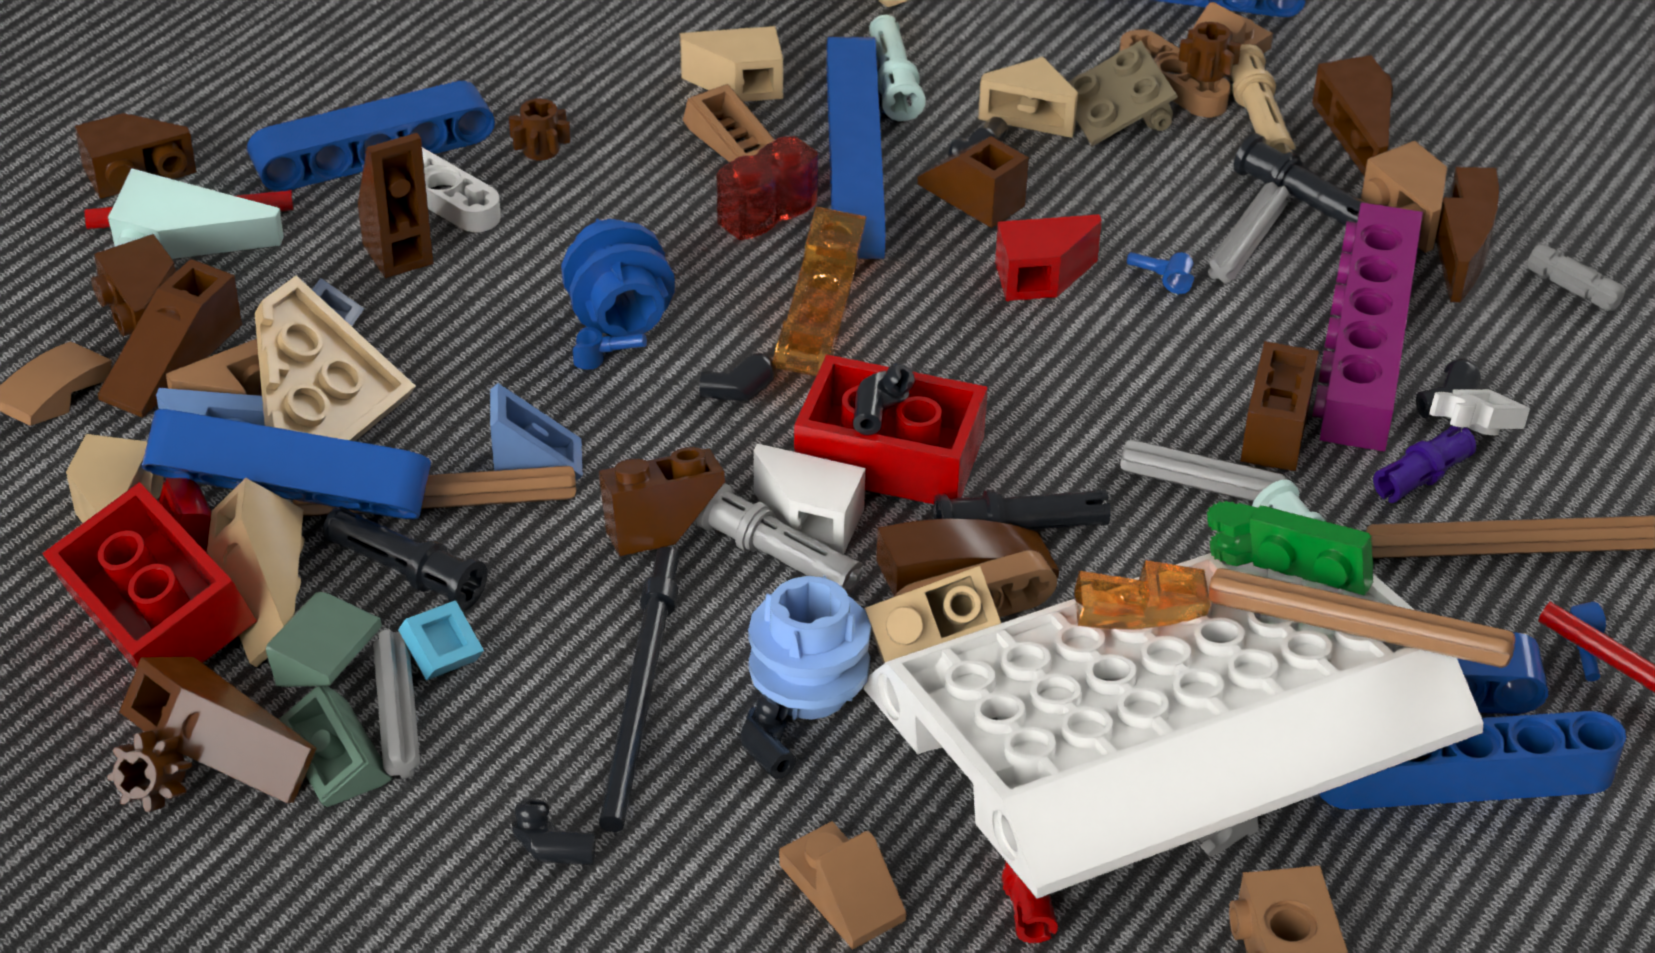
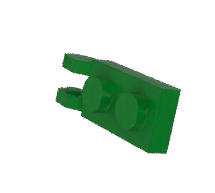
[1207,501,1373,596]

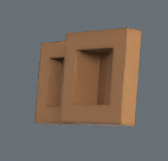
[0,341,112,426]

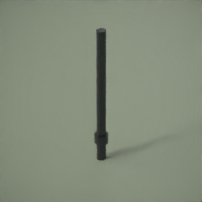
[599,546,679,832]

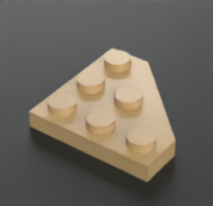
[255,275,416,441]

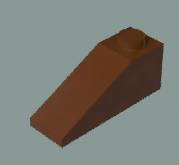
[1312,55,1393,177]
[358,133,434,279]

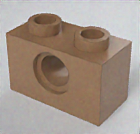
[1229,866,1348,953]

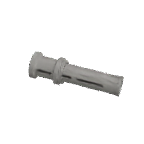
[696,483,863,595]

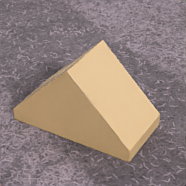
[978,57,1078,138]

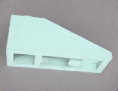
[108,168,284,259]

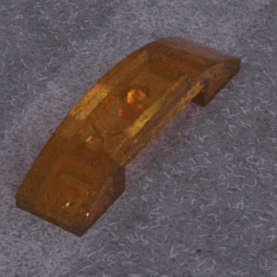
[772,206,867,376]

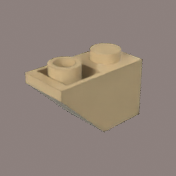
[680,26,783,102]
[66,434,163,523]
[865,566,1001,664]

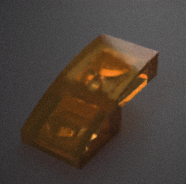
[1074,560,1211,629]

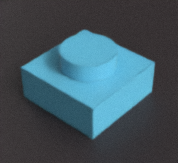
[398,600,484,681]

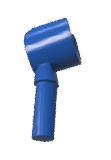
[1127,252,1194,294]
[573,327,647,370]
[1566,602,1606,682]

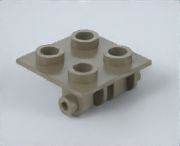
[1068,41,1178,146]

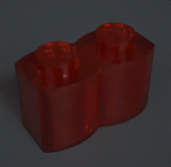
[716,136,818,240]

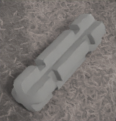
[1527,244,1626,311]

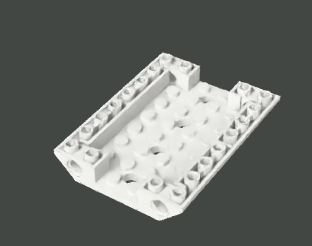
[864,553,1483,899]

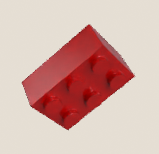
[794,354,988,505]
[42,482,257,669]

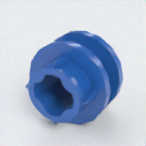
[561,218,675,337]

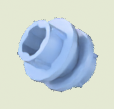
[748,576,871,720]

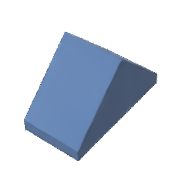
[490,383,583,481]

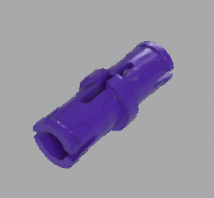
[1373,425,1476,503]

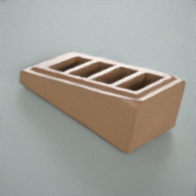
[683,84,783,172]

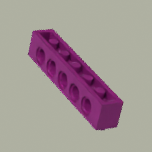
[1312,202,1423,452]

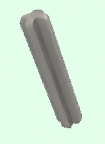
[1208,182,1289,283]
[1120,439,1286,506]
[373,629,420,779]

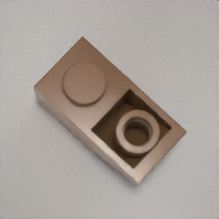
[1361,141,1447,253]

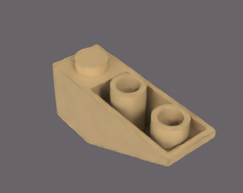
[207,478,305,667]

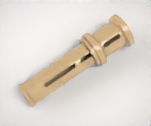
[1225,44,1295,154]

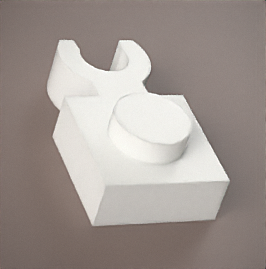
[1429,389,1530,435]

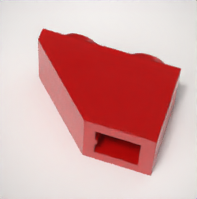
[995,214,1102,301]

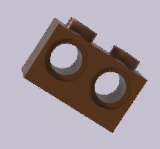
[1240,341,1319,471]

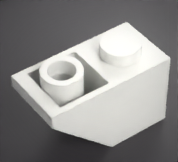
[754,444,865,554]

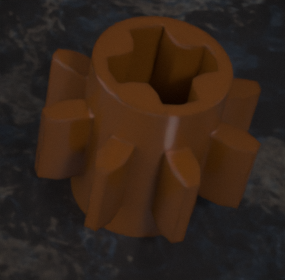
[1178,21,1241,82]
[509,98,571,161]
[107,730,192,812]

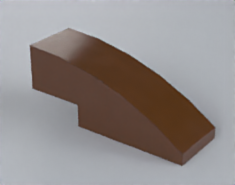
[1435,167,1499,302]
[876,519,1059,596]

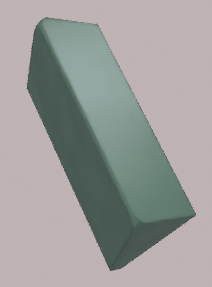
[266,592,382,687]
[278,686,393,807]

